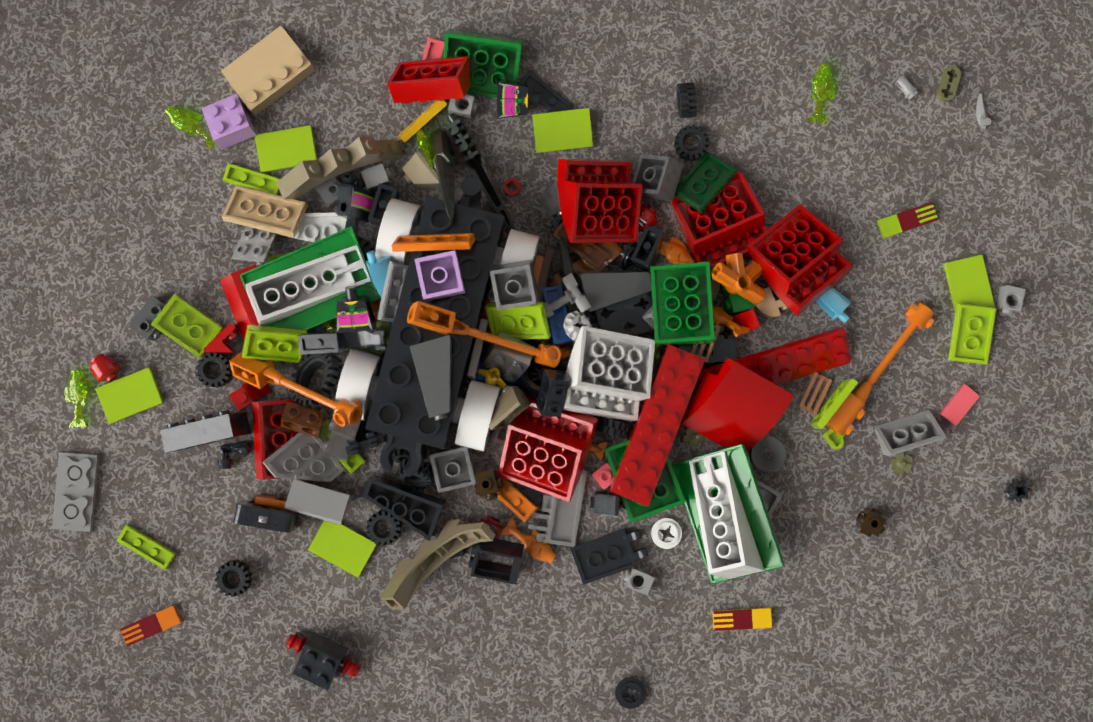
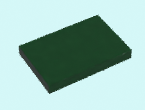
[674,152,738,213]

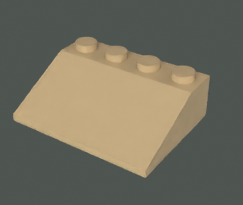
[221,26,315,116]

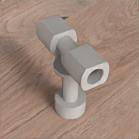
[543,273,591,319]

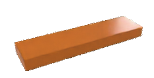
[391,233,475,252]

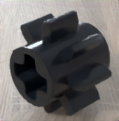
[1004,478,1031,503]

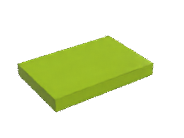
[532,108,593,153]
[255,125,317,173]
[943,255,995,311]
[151,294,223,358]
[485,302,551,339]
[948,303,997,365]
[242,325,307,363]
[95,367,164,424]
[810,378,858,429]
[308,520,376,578]

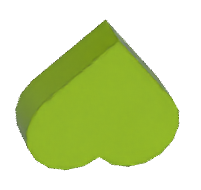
[821,429,845,450]

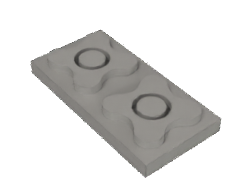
[52,452,99,532]

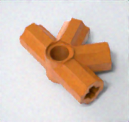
[710,253,766,305]

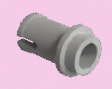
[894,75,919,100]

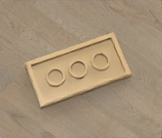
[222,185,308,238]

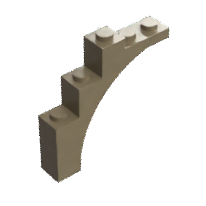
[277,136,403,200]
[380,519,496,610]

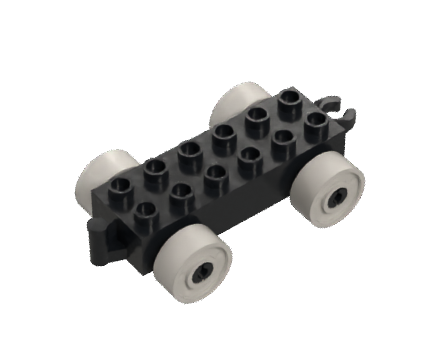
[335,177,540,477]

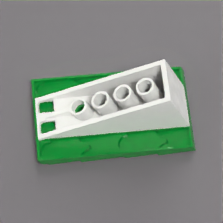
[240,226,380,331]
[672,444,785,584]

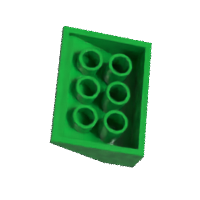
[443,29,524,98]
[650,262,715,345]
[604,440,686,523]

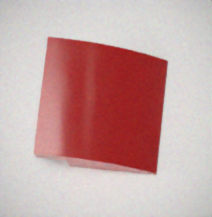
[557,158,643,243]
[670,169,767,269]
[747,204,852,316]
[680,358,794,451]
[498,394,598,502]

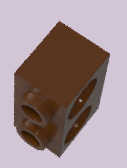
[281,401,325,438]

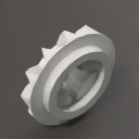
[564,311,592,341]
[651,518,682,549]

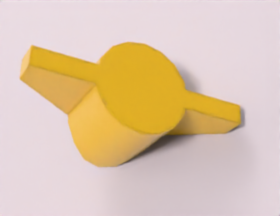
[477,368,506,388]

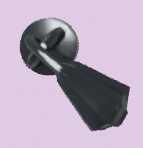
[217,440,252,469]

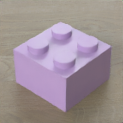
[202,94,256,150]
[415,250,465,301]

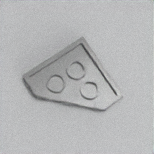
[262,432,345,482]

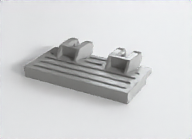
[528,470,587,547]

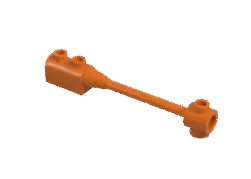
[407,301,561,368]
[826,302,935,436]
[229,353,363,427]

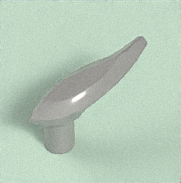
[976,93,991,130]

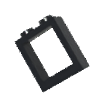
[468,538,524,585]

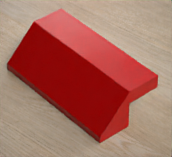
[220,264,259,341]

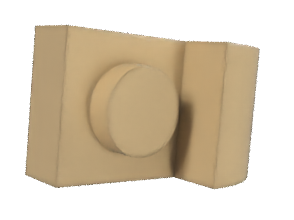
[754,287,788,318]

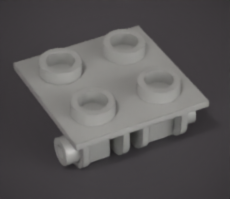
[231,227,278,267]

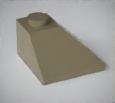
[403,151,440,190]
[489,385,532,430]

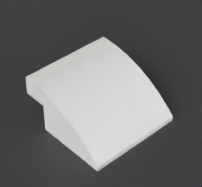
[563,326,655,422]

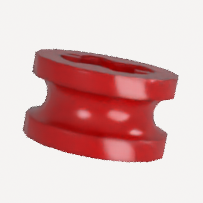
[503,178,520,197]

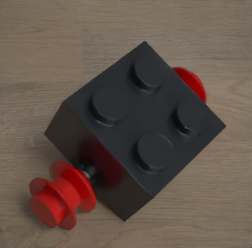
[286,632,361,691]

